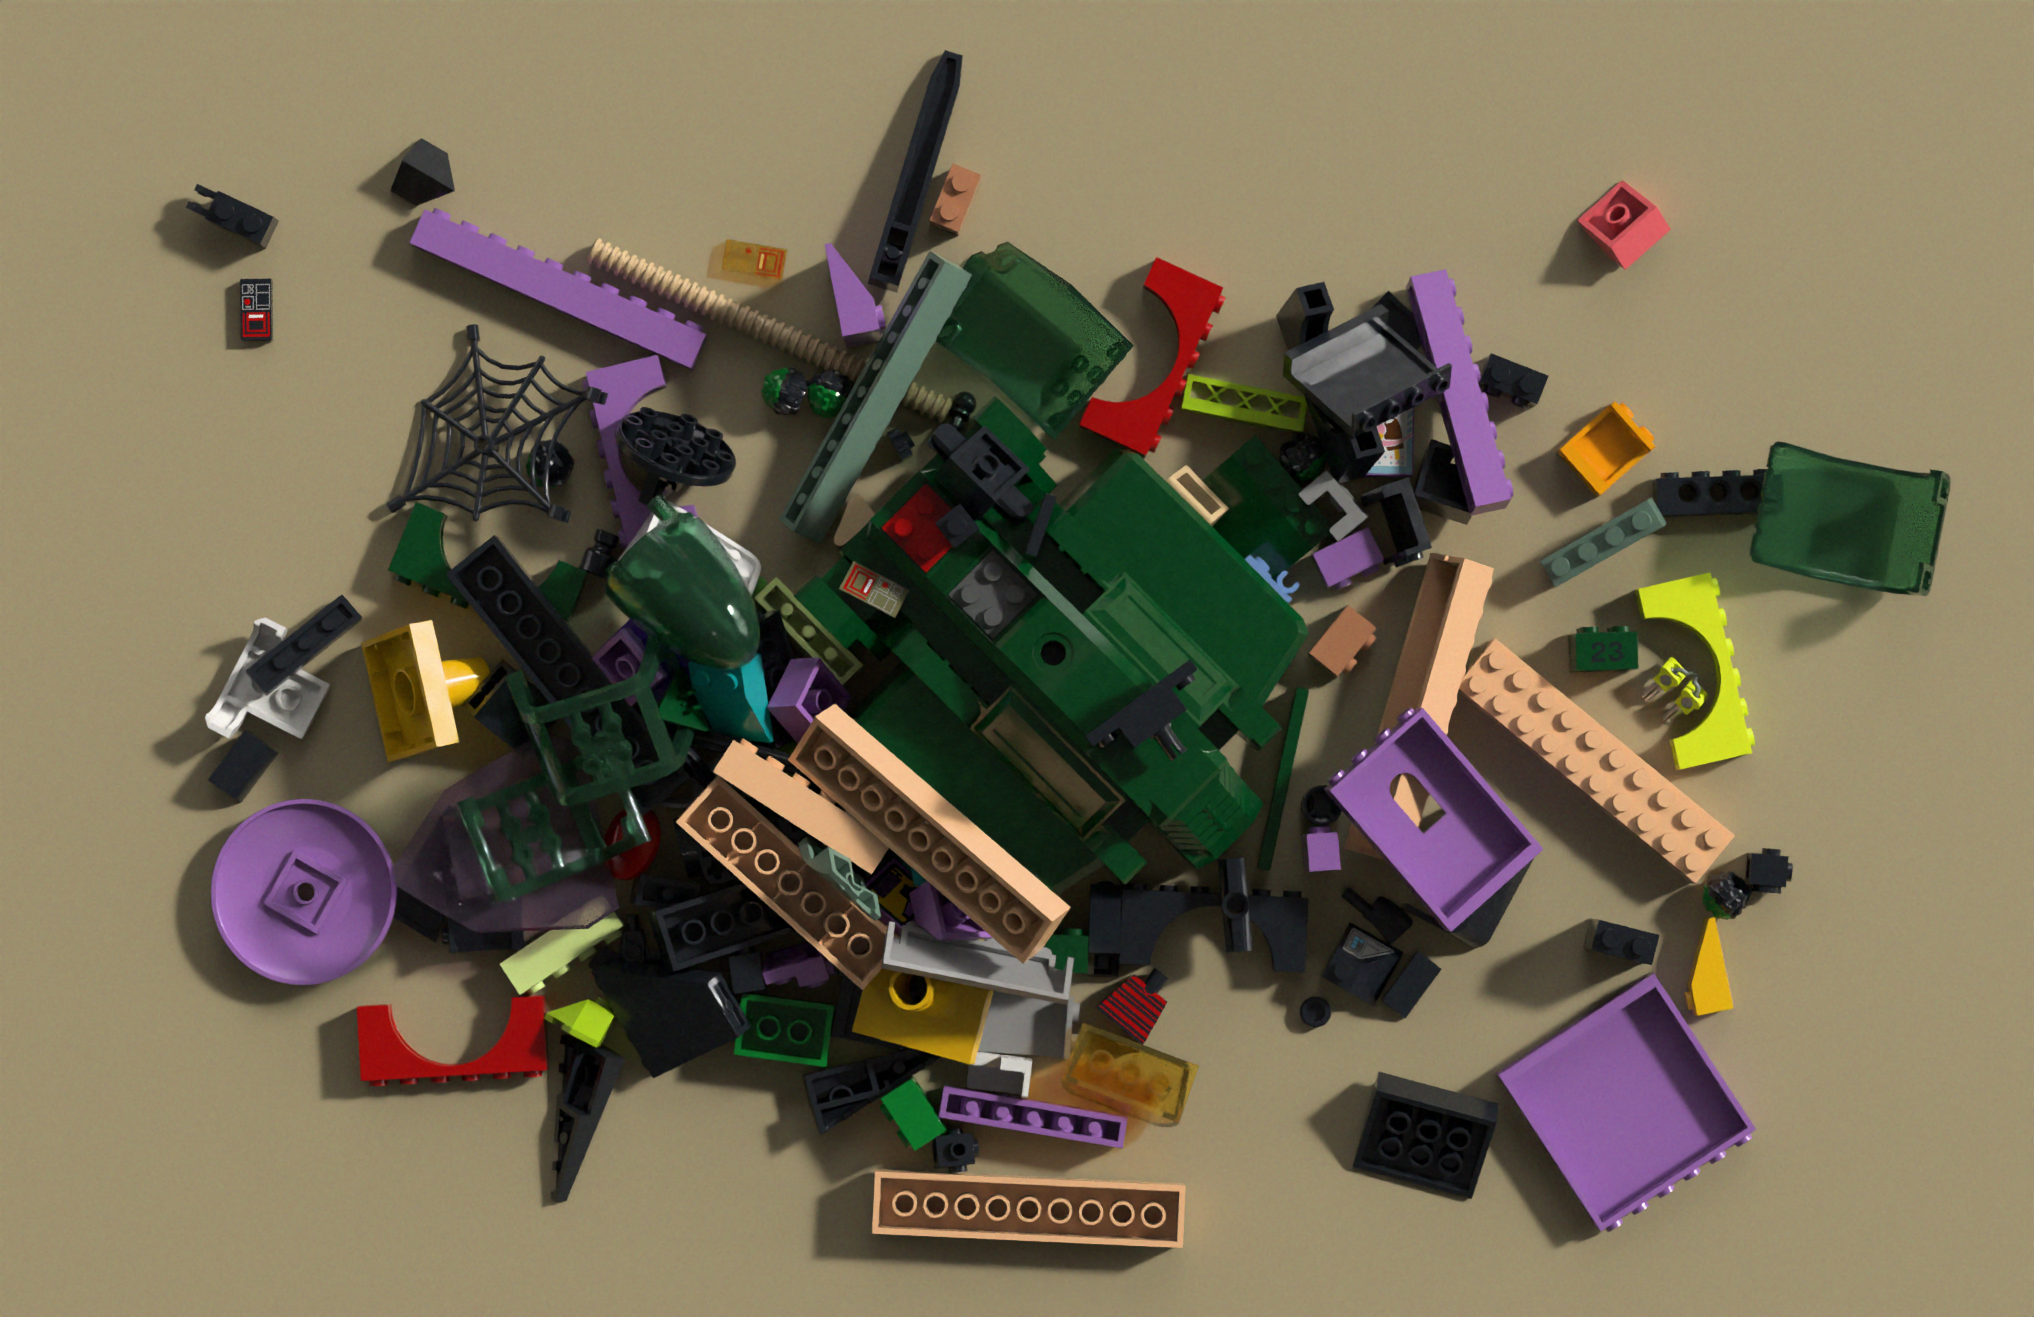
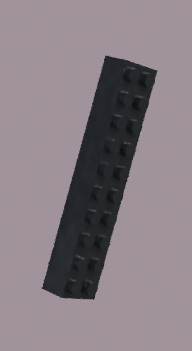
[446,535,693,816]

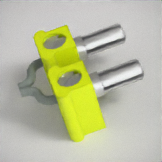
[1641,657,1708,724]

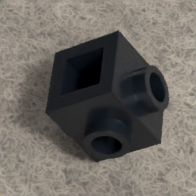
[932,1128,979,1173]

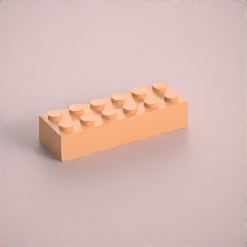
[713,738,889,874]

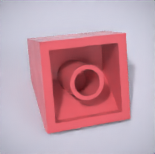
[1577,180,1671,270]

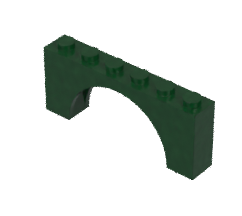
[388,502,590,623]

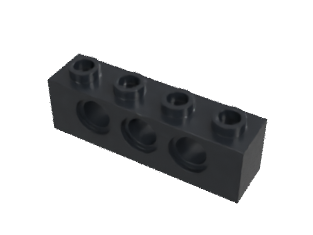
[1653,469,1781,517]

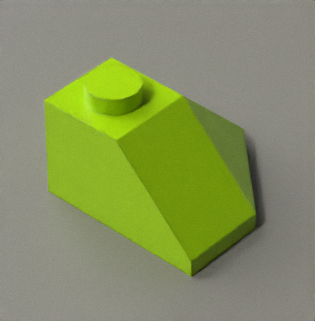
[544,996,616,1048]

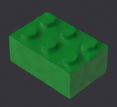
[733,992,836,1067]

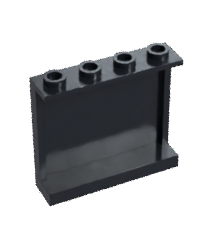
[1283,304,1452,438]

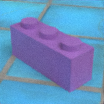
[1301,826,1341,872]

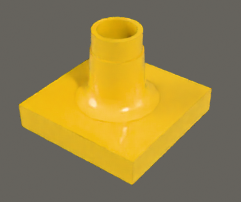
[361,620,490,763]
[852,921,993,1064]

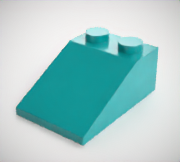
[688,649,774,743]

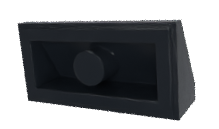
[1381,951,1442,1018]

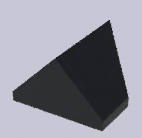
[390,138,455,206]

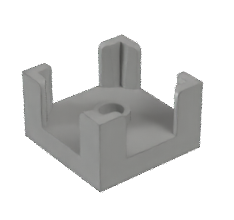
[1298,469,1369,542]

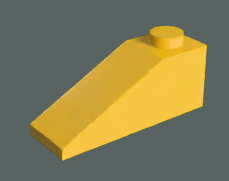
[1684,917,1734,1016]

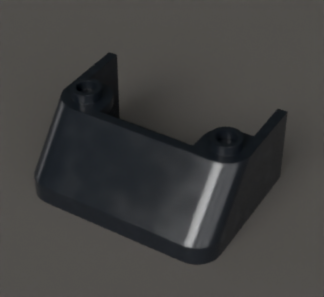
[1401,857,1535,947]

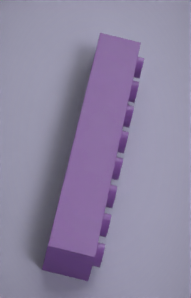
[1406,269,1513,516]

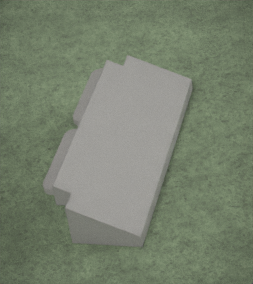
[881,921,1074,1005]

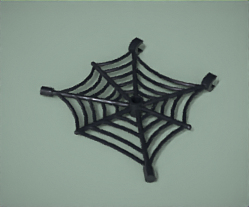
[386,324,608,523]

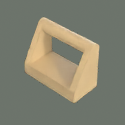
[1166,465,1229,526]
[834,494,875,549]

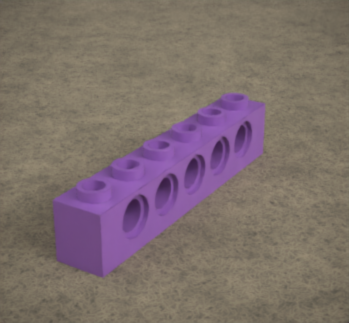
[939,1085,1128,1148]

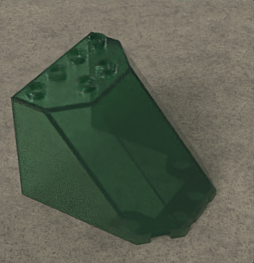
[936,241,1134,440]

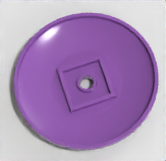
[211,799,397,985]

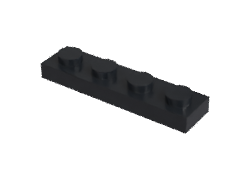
[246,594,362,696]

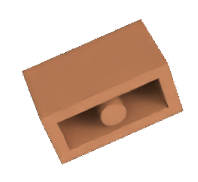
[929,163,981,236]
[1308,605,1377,677]

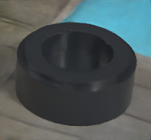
[1300,996,1331,1027]

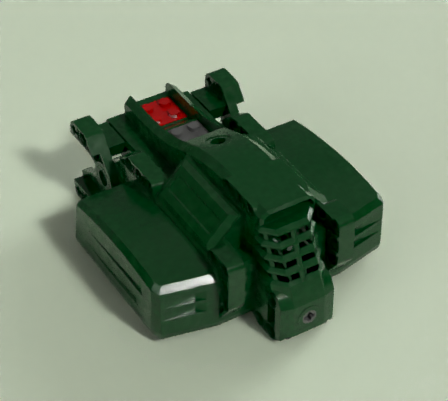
[793,396,1309,895]

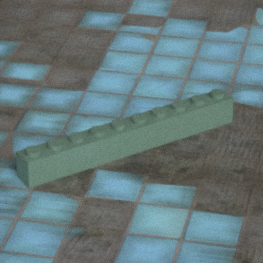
[779,251,972,544]

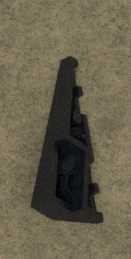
[551,1035,625,1201]
[802,1048,941,1134]

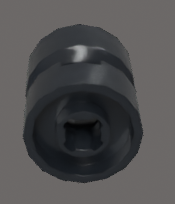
[1301,785,1342,825]

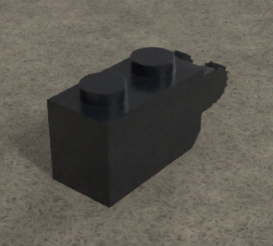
[186,184,279,248]

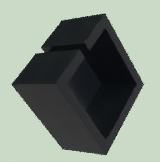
[1413,439,1472,525]

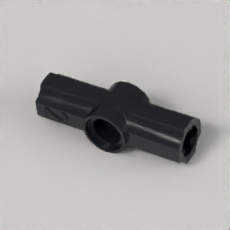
[1217,857,1253,953]

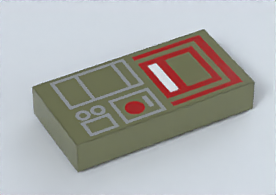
[839,561,909,619]

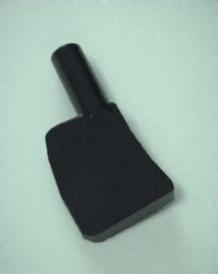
[1341,887,1413,944]

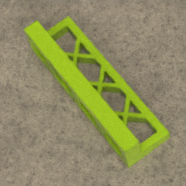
[1181,374,1307,434]

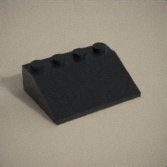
[1352,1072,1498,1199]

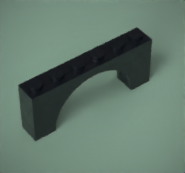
[1276,282,1385,484]
[1119,883,1308,972]

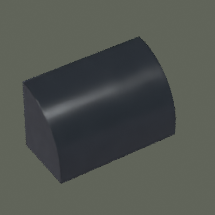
[208,730,279,802]

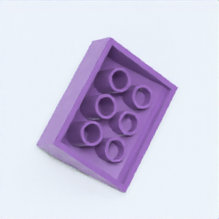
[825,243,886,348]

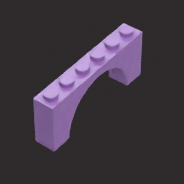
[582,355,698,548]

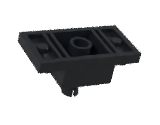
[1085,659,1198,762]

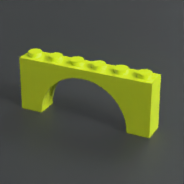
[1634,572,1755,770]

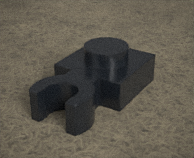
[887,427,915,461]

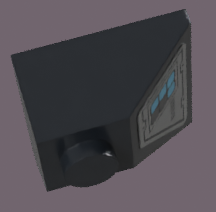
[1320,922,1404,1006]

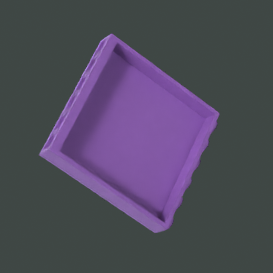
[1496,972,1756,1232]

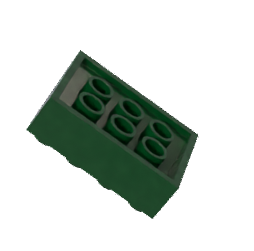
[1202,435,1333,581]

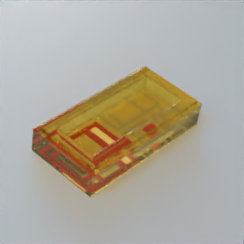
[722,239,788,281]

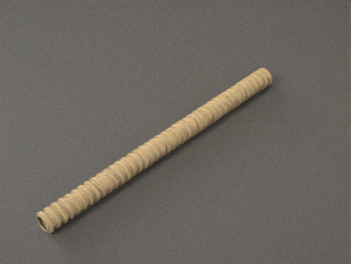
[587,238,953,424]

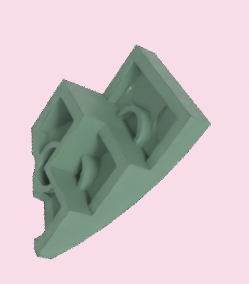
[798,836,881,921]

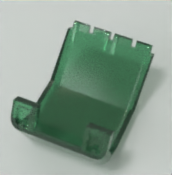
[1749,441,1951,596]

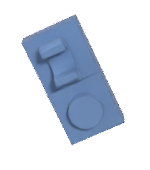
[1245,555,1299,603]

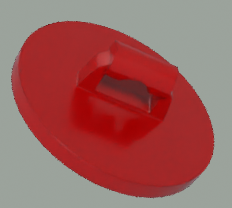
[601,805,661,881]

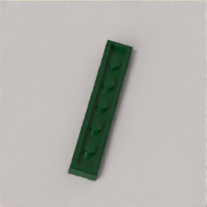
[1257,687,1309,871]

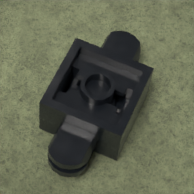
[928,423,1033,526]

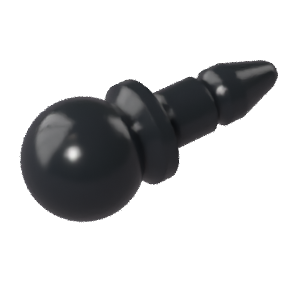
[949,391,977,432]

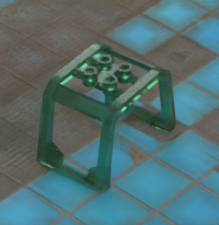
[506,626,695,806]
[452,741,652,907]

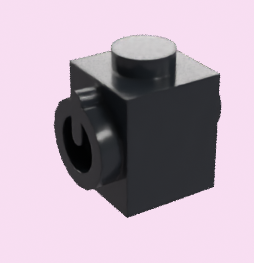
[1745,848,1793,894]

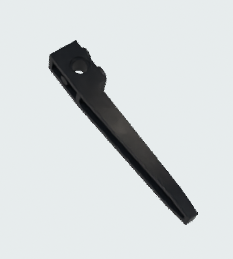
[868,50,963,293]

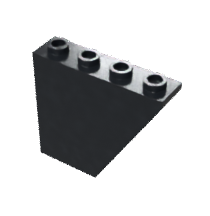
[591,959,751,1079]

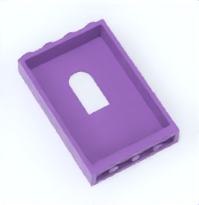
[1324,707,1543,932]

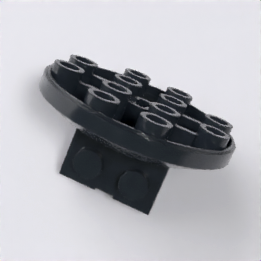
[615,407,736,507]

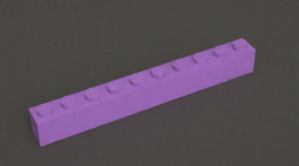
[409,208,708,371]

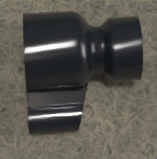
[579,529,619,584]

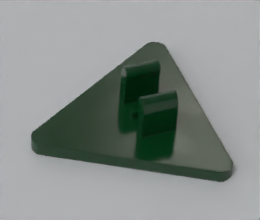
[654,668,709,733]

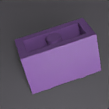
[1311,527,1384,591]

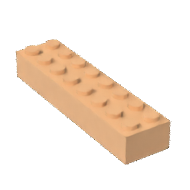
[676,775,897,990]

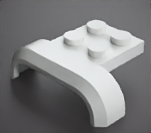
[205,617,331,739]

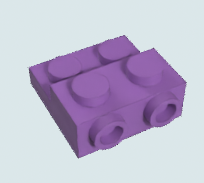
[763,942,836,988]

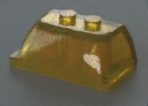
[1061,1023,1199,1127]

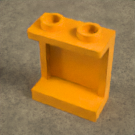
[1556,401,1655,497]

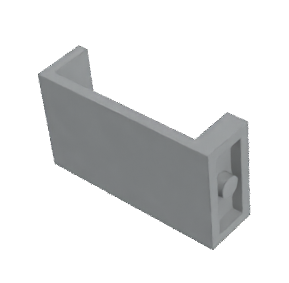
[978,991,1080,1059]

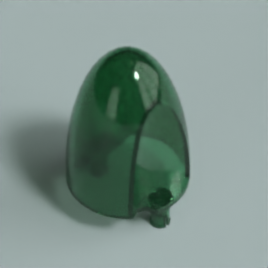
[604,495,760,670]

